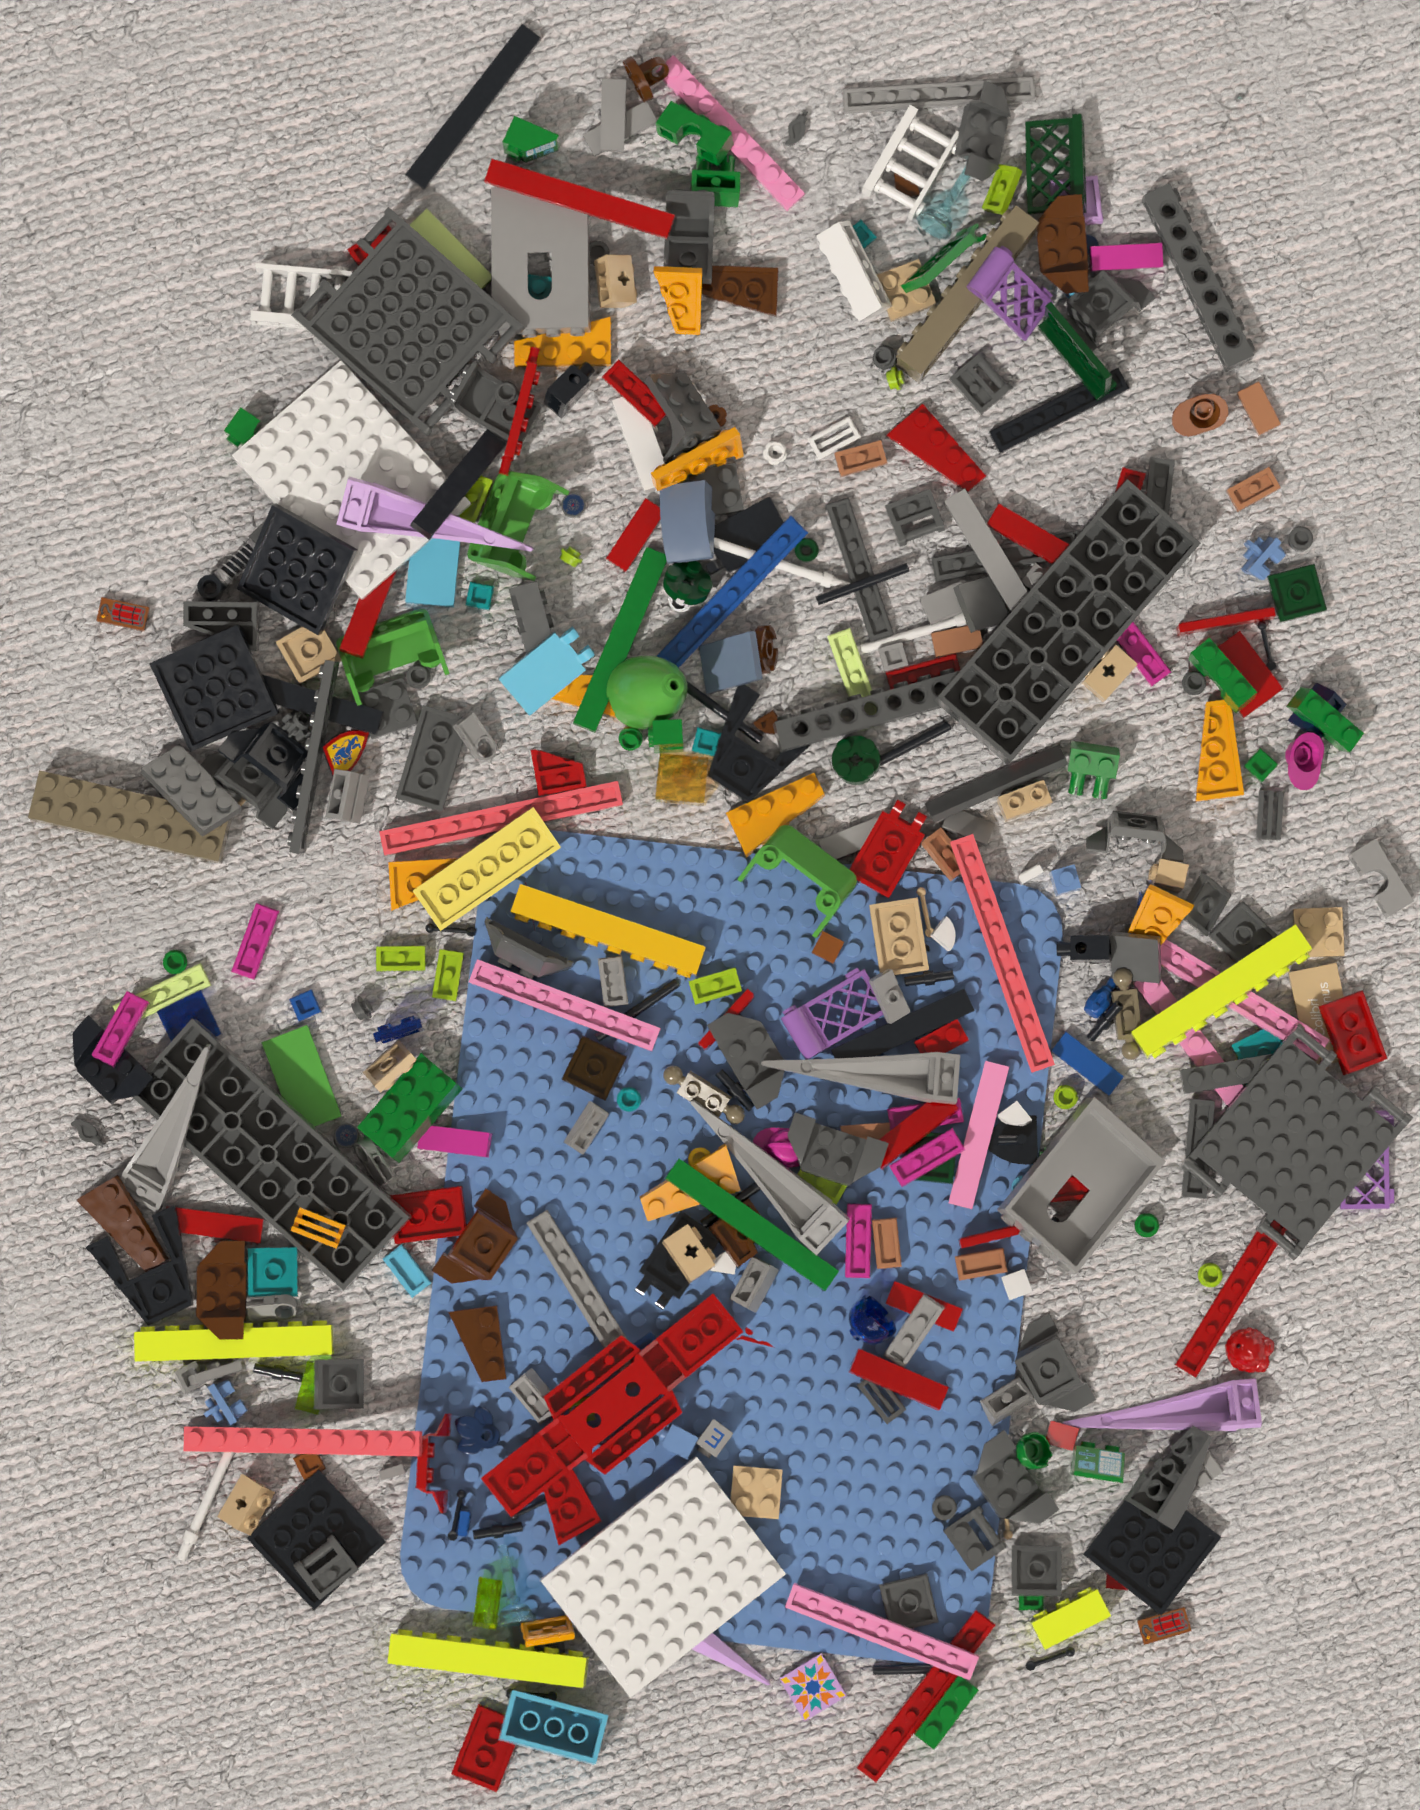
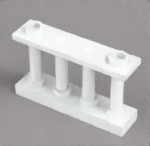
[862,105,959,220]
[250,260,353,329]

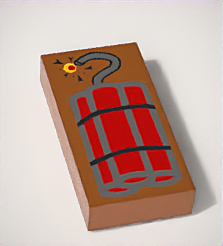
[96,597,150,632]
[1137,1607,1191,1645]

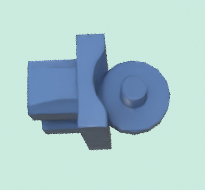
[1241,537,1286,580]
[204,1380,248,1425]

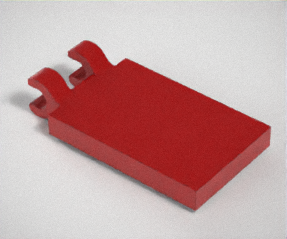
[850,799,927,899]

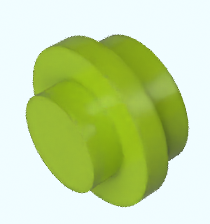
[886,366,905,391]
[559,546,583,567]
[1053,1085,1078,1110]
[1198,1263,1222,1288]

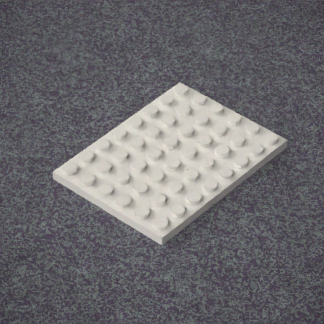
[232,360,471,600]
[540,1456,786,1698]

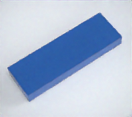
[1051,1032,1124,1096]

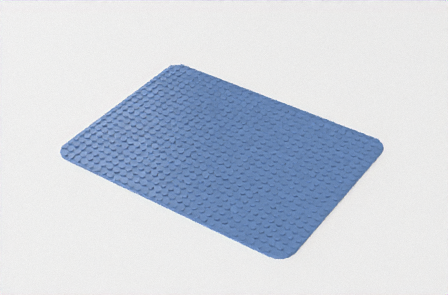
[400,830,1063,1664]

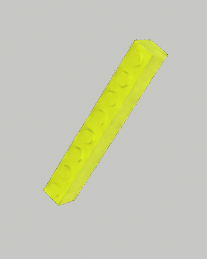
[1131,924,1312,1059]
[134,1320,334,1362]
[387,1629,589,1688]

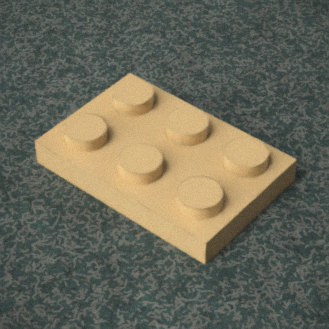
[869,897,929,976]

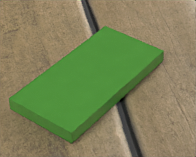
[261,1025,342,1127]

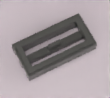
[1256,790,1284,841]
[857,1379,907,1424]

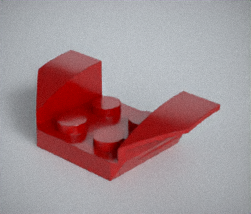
[416,1414,452,1513]

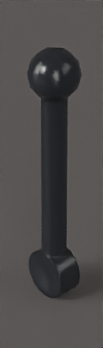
[1257,621,1276,671]
[425,923,476,936]
[448,1490,466,1541]
[509,1498,547,1521]
[1026,1647,1075,1671]
[506,1688,557,1701]

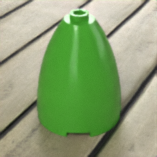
[607,655,688,729]

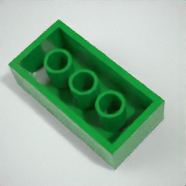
[357,1053,463,1163]

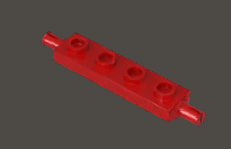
[499,347,541,476]

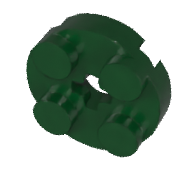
[663,561,713,605]
[832,736,881,785]

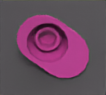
[1285,732,1324,790]
[753,1128,800,1168]

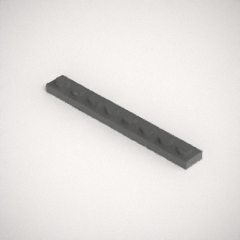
[287,660,340,854]

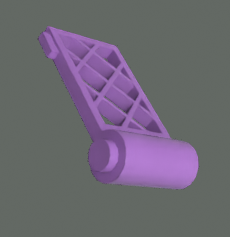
[966,246,1053,341]
[781,967,883,1060]
[1340,1110,1394,1209]

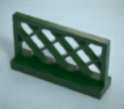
[1025,114,1087,214]
[1038,302,1117,401]

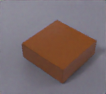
[812,931,844,964]
[293,1454,326,1480]

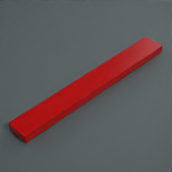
[484,159,675,239]
[1174,1220,1287,1378]
[856,1609,996,1783]

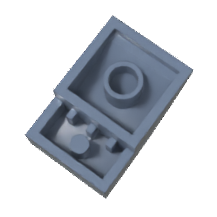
[660,480,715,564]

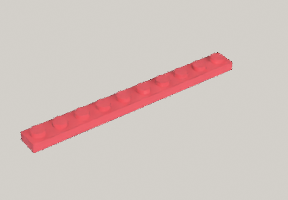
[379,781,623,856]
[950,834,1055,1073]
[183,1426,422,1456]

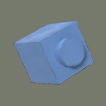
[1049,864,1081,897]
[659,1424,699,1459]

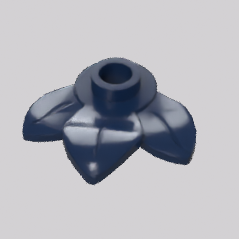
[455,1406,500,1454]

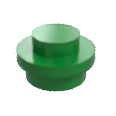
[618,727,643,751]
[163,950,188,974]
[1134,1213,1159,1238]

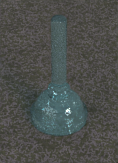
[916,166,970,239]
[497,1545,536,1628]

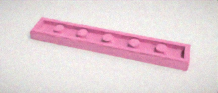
[948,1061,1009,1209]

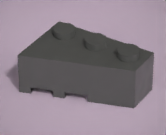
[509,581,554,654]
[183,601,259,651]

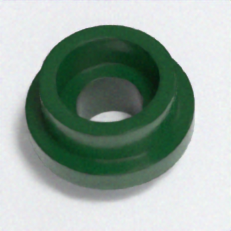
[794,538,819,562]

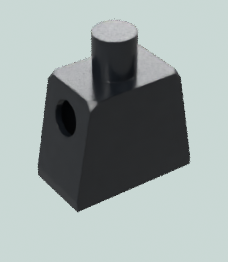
[544,362,595,419]
[1057,935,1111,963]

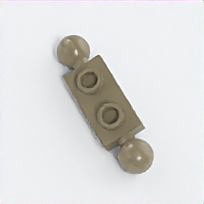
[1111,968,1141,1060]
[663,1065,745,1124]

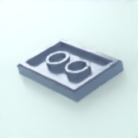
[699,631,763,694]

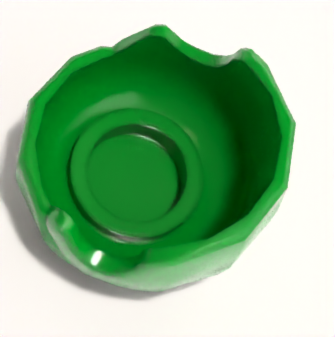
[1016,1432,1053,1469]

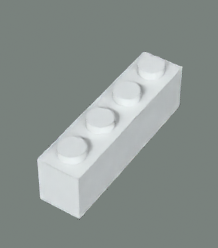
[817,221,892,321]
[612,397,666,495]

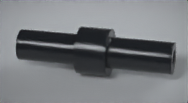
[904,970,954,987]
[1087,1001,1124,1042]
[715,1069,754,1112]
[253,1363,303,1382]
[473,1522,523,1540]

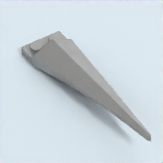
[120,1044,211,1213]
[761,1052,960,1104]
[691,1099,850,1255]

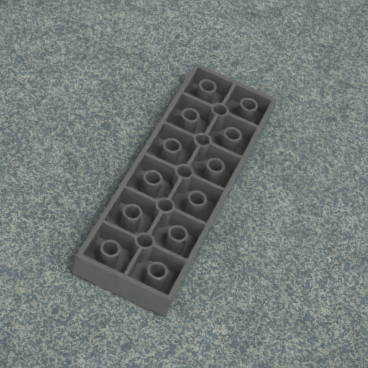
[934,479,1201,765]
[133,1019,413,1291]

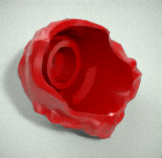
[1225,1327,1275,1373]

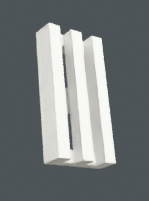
[807,416,861,461]

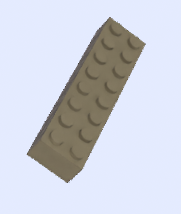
[896,205,1039,383]
[28,770,232,864]

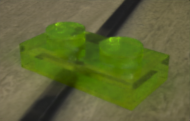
[294,1361,320,1415]
[472,1577,503,1630]

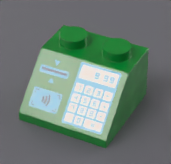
[503,116,560,163]
[1070,1441,1125,1483]

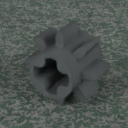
[281,710,311,742]

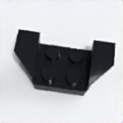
[218,722,308,811]
[73,1015,153,1105]

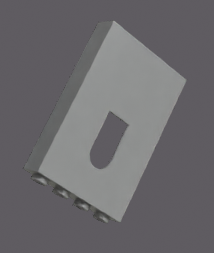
[491,185,591,338]
[997,1097,1166,1274]

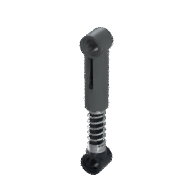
[197,521,265,601]

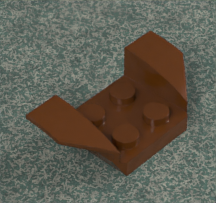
[1037,194,1089,294]
[432,1188,518,1284]
[196,1241,247,1340]

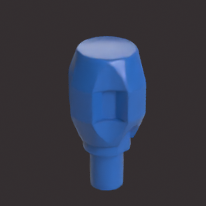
[1084,977,1116,1018]

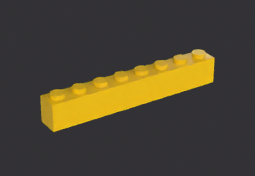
[510,884,706,978]

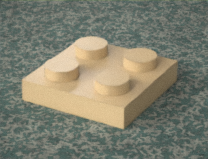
[877,259,936,322]
[276,627,342,685]
[1292,907,1345,958]
[363,1040,417,1093]
[731,1465,783,1519]

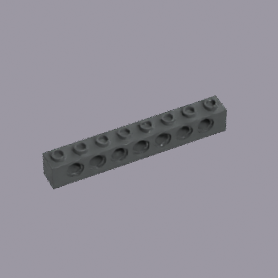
[1141,183,1255,372]
[773,668,959,753]

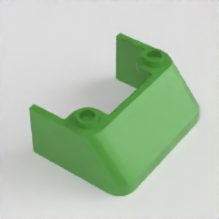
[467,471,569,581]
[336,609,450,706]
[737,825,857,938]

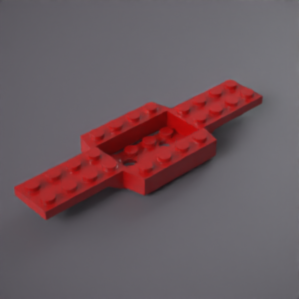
[481,1294,743,1517]

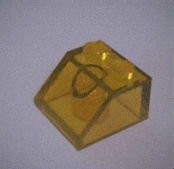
[655,753,708,806]

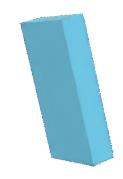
[383,1244,432,1298]

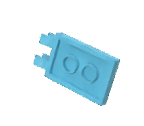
[405,538,460,608]
[498,626,595,716]

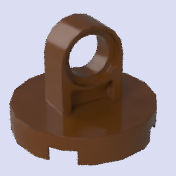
[622,56,669,103]
[755,625,778,674]

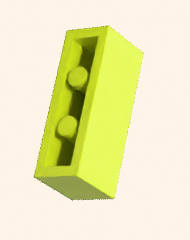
[1030,1587,1111,1650]

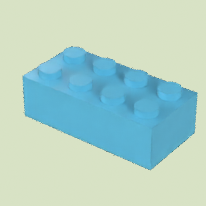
[498,1690,608,1765]

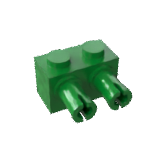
[690,155,740,207]
[1067,740,1120,799]

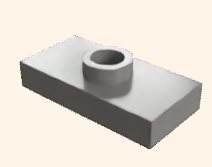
[598,955,628,1007]
[869,969,910,1024]
[564,1101,609,1155]
[188,1360,242,1386]

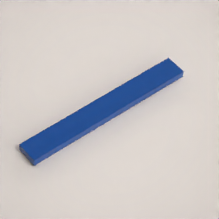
[656,515,808,668]

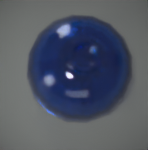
[848,1295,896,1345]

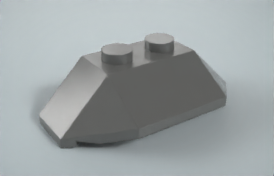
[484,917,574,980]

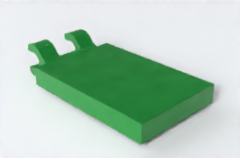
[901,224,987,293]

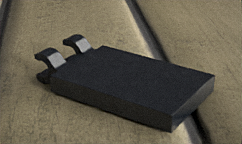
[706,496,784,576]
[635,1211,719,1310]

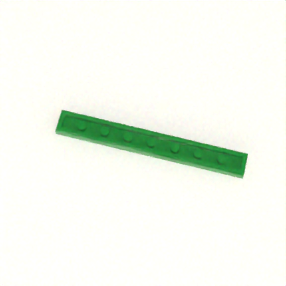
[573,547,667,733]
[664,1158,839,1291]

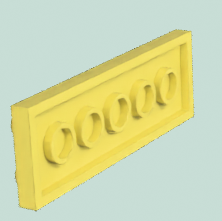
[412,807,561,931]

